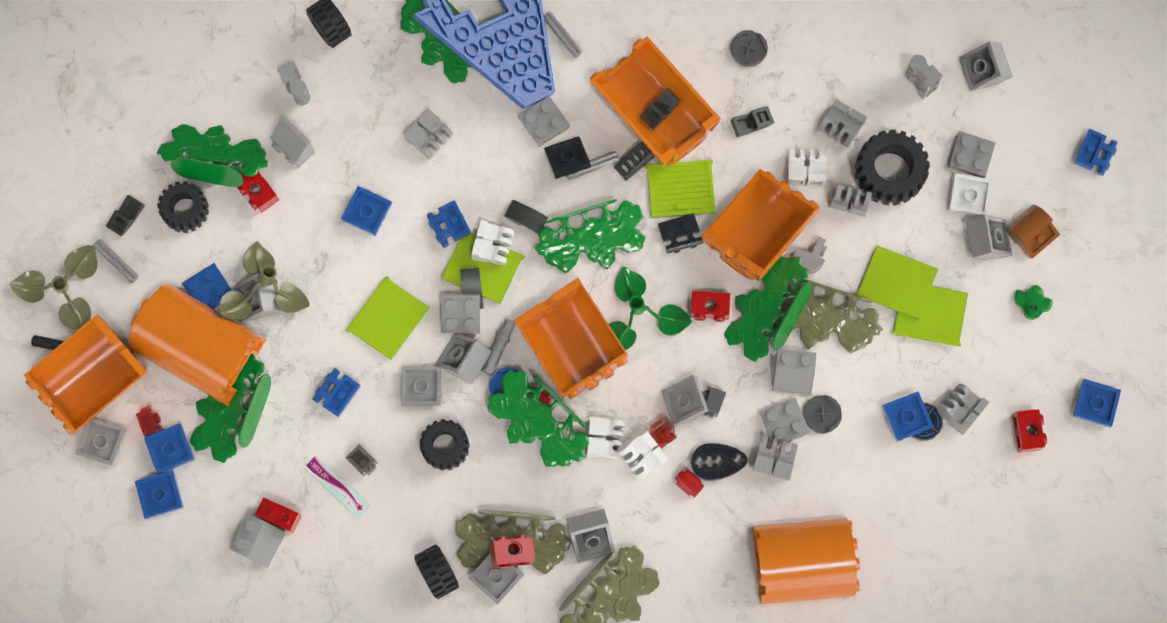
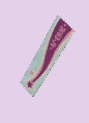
[304,456,371,519]

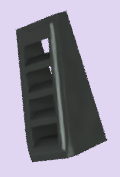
[614,141,654,181]

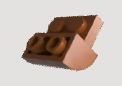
[1004,205,1060,259]

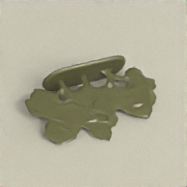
[773,280,883,353]
[455,509,572,574]
[559,545,660,623]

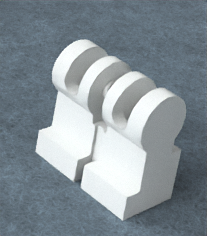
[787,149,826,187]
[471,220,514,265]
[586,417,625,458]
[617,427,668,479]

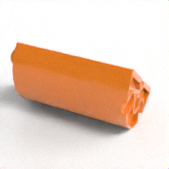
[702,169,820,282]
[514,278,629,400]
[24,314,148,434]
[752,518,860,605]

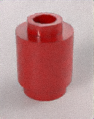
[675,469,704,498]

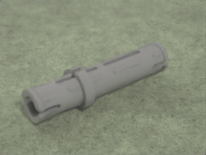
[482,318,516,376]

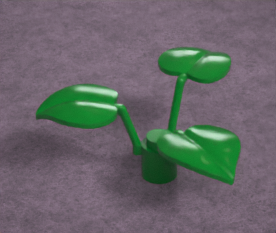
[609,267,692,350]

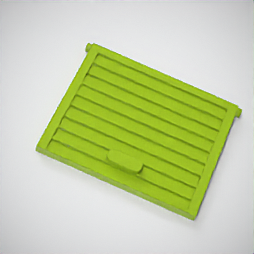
[645,160,716,218]
[441,233,525,304]
[855,246,938,320]
[346,276,430,360]
[892,286,968,347]

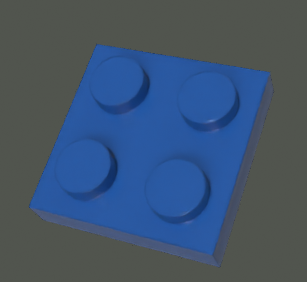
[341,186,393,236]
[182,263,232,309]
[1073,379,1121,428]
[882,391,934,442]
[144,423,195,474]
[135,470,184,519]

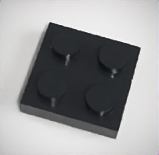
[544,136,591,179]

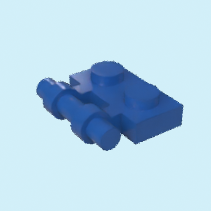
[1074,129,1118,176]
[427,200,472,248]
[312,368,361,418]

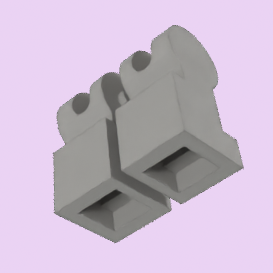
[905,55,943,100]
[277,61,311,106]
[818,99,867,148]
[404,108,453,159]
[829,184,872,217]
[937,384,989,435]
[752,435,798,481]

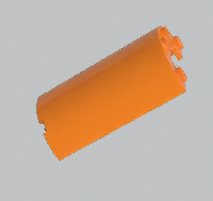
[590,36,721,167]
[128,284,267,407]

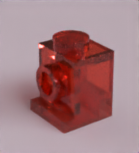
[136,406,165,437]
[649,415,677,449]

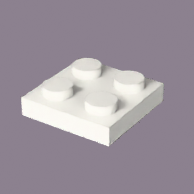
[949,173,993,217]

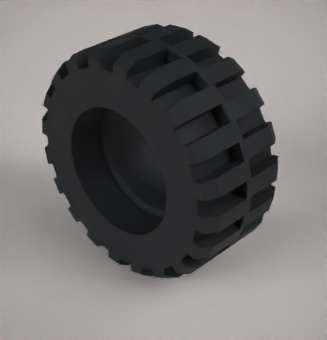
[854,130,930,205]

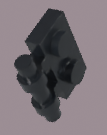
[658,213,703,254]

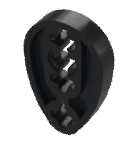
[691,443,748,481]

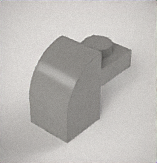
[793,237,827,275]

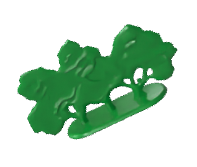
[401,0,473,84]
[157,124,268,188]
[535,199,646,273]
[724,256,813,362]
[190,353,271,463]
[487,370,589,467]

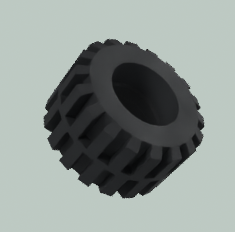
[306,0,352,48]
[157,181,209,233]
[419,419,470,471]
[414,544,459,599]

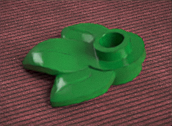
[1015,285,1053,320]

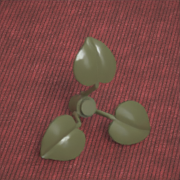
[219,241,310,320]
[9,246,98,330]

